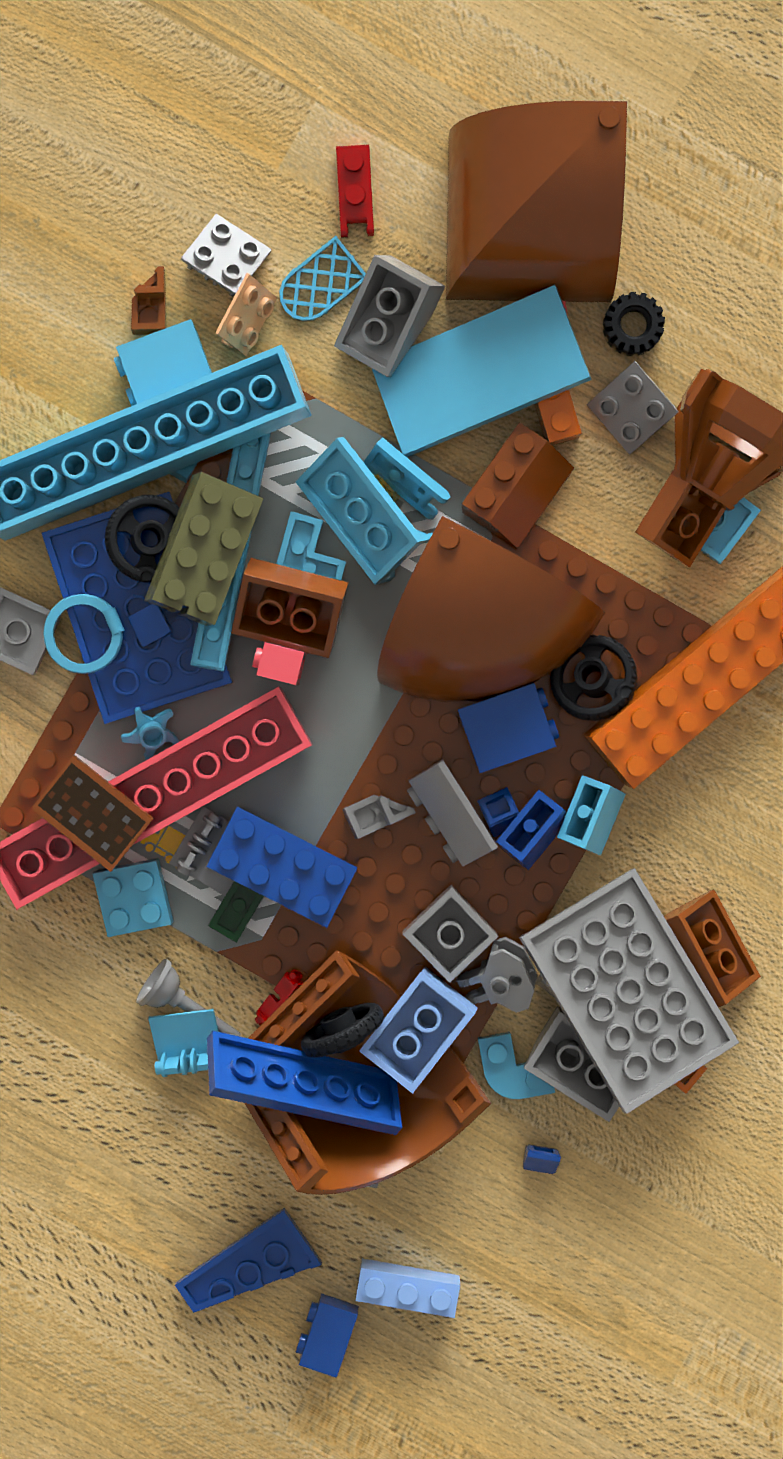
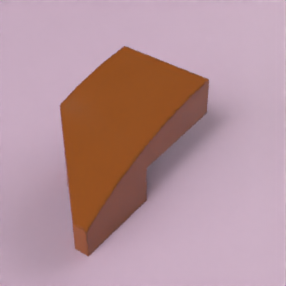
[131,266,166,335]

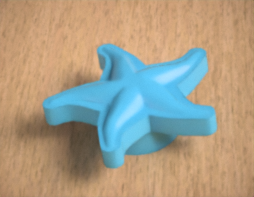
[121,707,179,760]

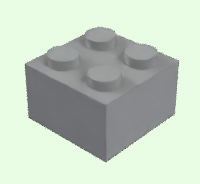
[403,885,499,983]

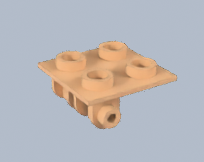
[216,273,277,356]

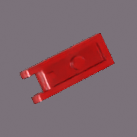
[336,144,374,238]

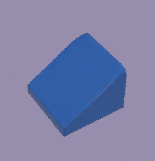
[127,604,173,647]
[477,787,519,837]
[523,1144,561,1174]

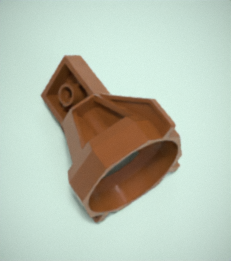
[635,369,783,567]

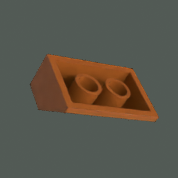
[462,422,574,549]
[664,889,761,1007]

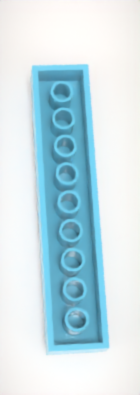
[0,344,312,541]

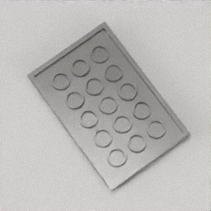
[519,868,739,1114]

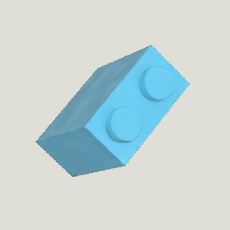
[114,319,212,406]

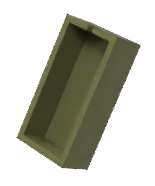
[144,472,264,626]

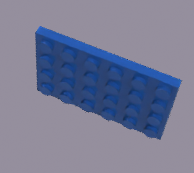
[41,492,232,724]

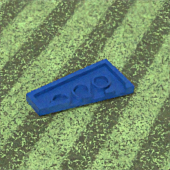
[175,1208,322,1313]

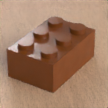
[231,558,349,658]

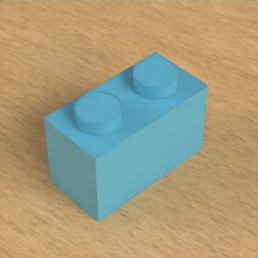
[557,775,626,856]

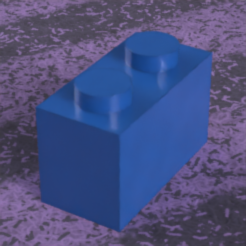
[496,789,566,870]
[295,1293,359,1378]

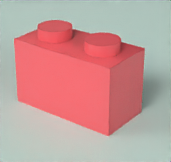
[252,642,307,685]

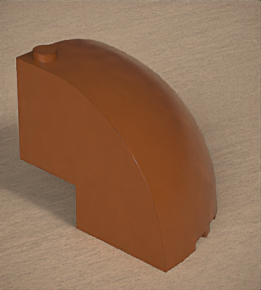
[377,516,605,702]

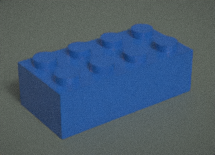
[206,807,358,928]

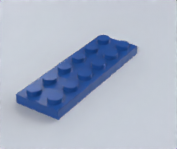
[207,1030,402,1135]

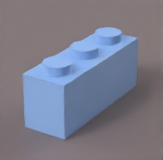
[355,1258,460,1318]

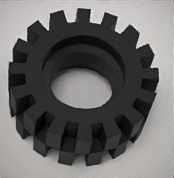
[603,292,665,356]

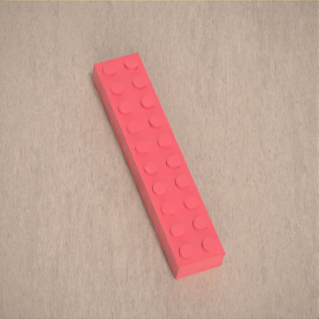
[0,686,313,910]

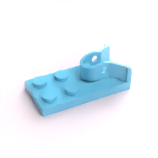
[296,437,433,585]

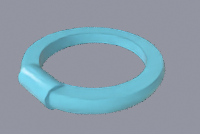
[43,594,125,674]

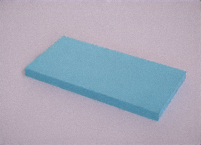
[372,285,592,457]

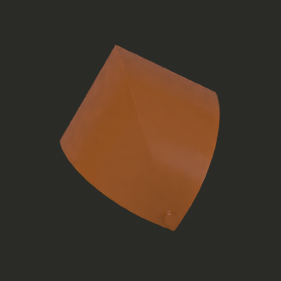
[446,101,627,303]
[245,951,492,1195]

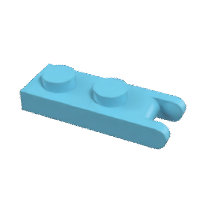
[364,437,450,519]

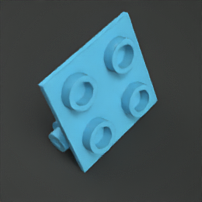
[148,1009,219,1077]

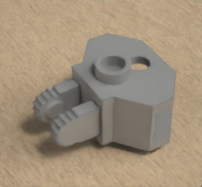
[457,937,538,1013]

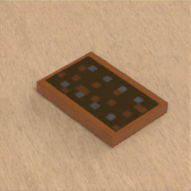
[31,755,154,872]

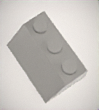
[407,759,498,866]
[524,1006,619,1122]

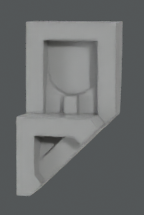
[342,795,416,839]

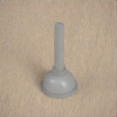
[136,958,241,1037]

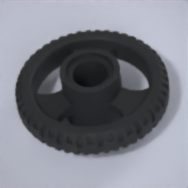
[105,495,180,583]
[550,635,637,721]
[301,1003,384,1057]

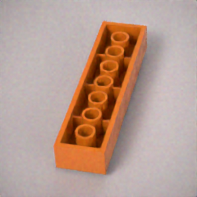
[584,566,783,789]

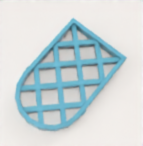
[279,236,366,321]

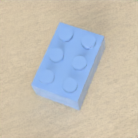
[359,967,478,1094]

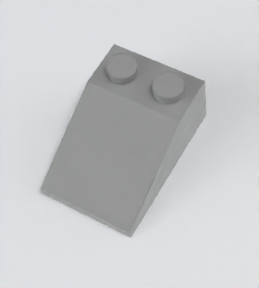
[334,255,445,377]

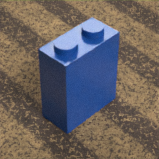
[457,683,560,773]

